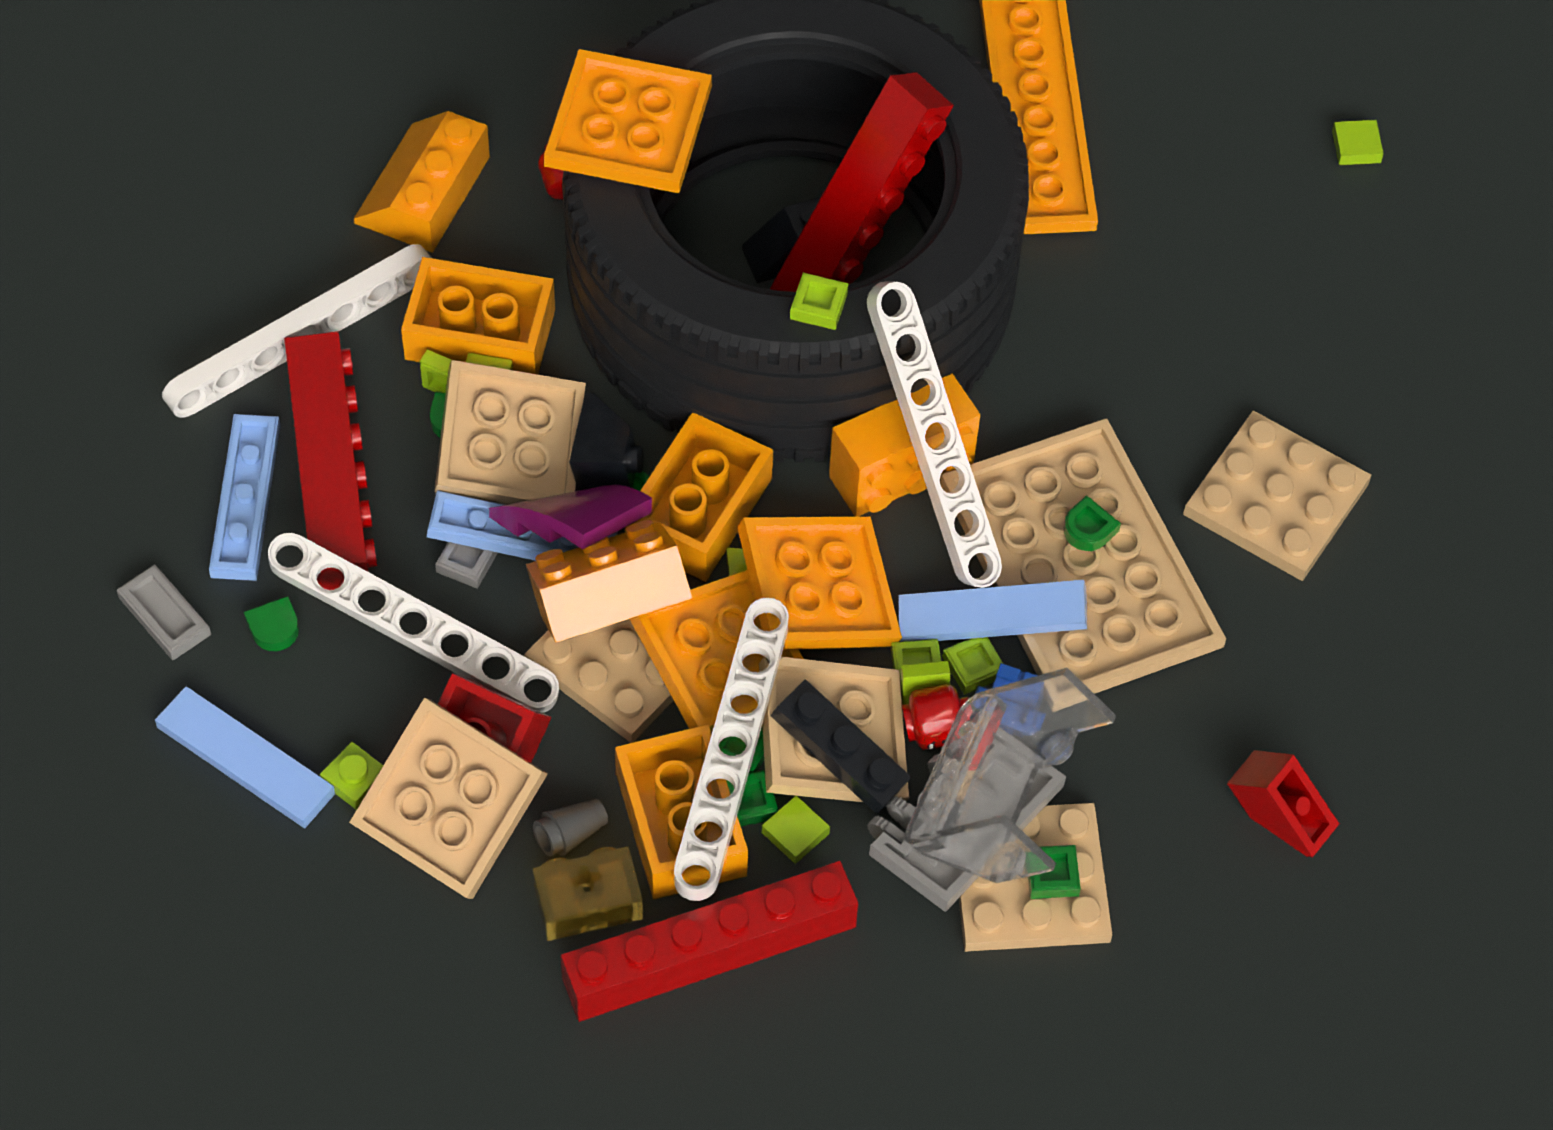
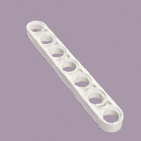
[162,244,432,418]
[867,281,1002,588]
[268,533,559,713]
[674,598,789,901]

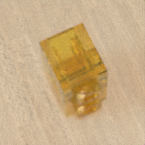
[533,847,643,941]

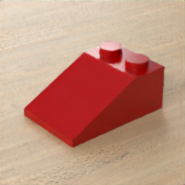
[438,673,552,762]

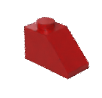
[1227,750,1340,857]

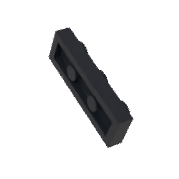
[771,679,911,814]

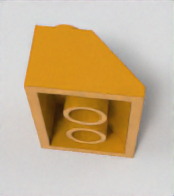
[354,111,490,253]

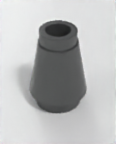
[533,798,608,857]

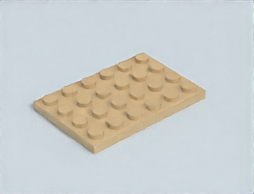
[940,418,1226,708]

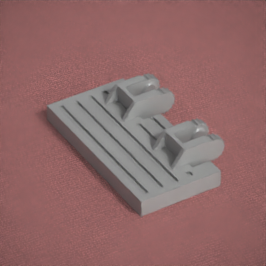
[867,722,1066,912]

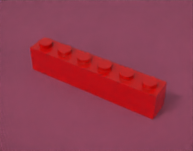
[770,72,954,292]
[284,331,377,590]
[561,861,858,1022]

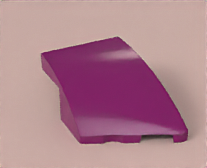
[489,485,652,550]

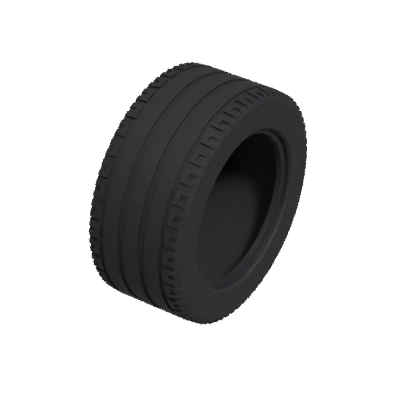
[562,0,1029,462]

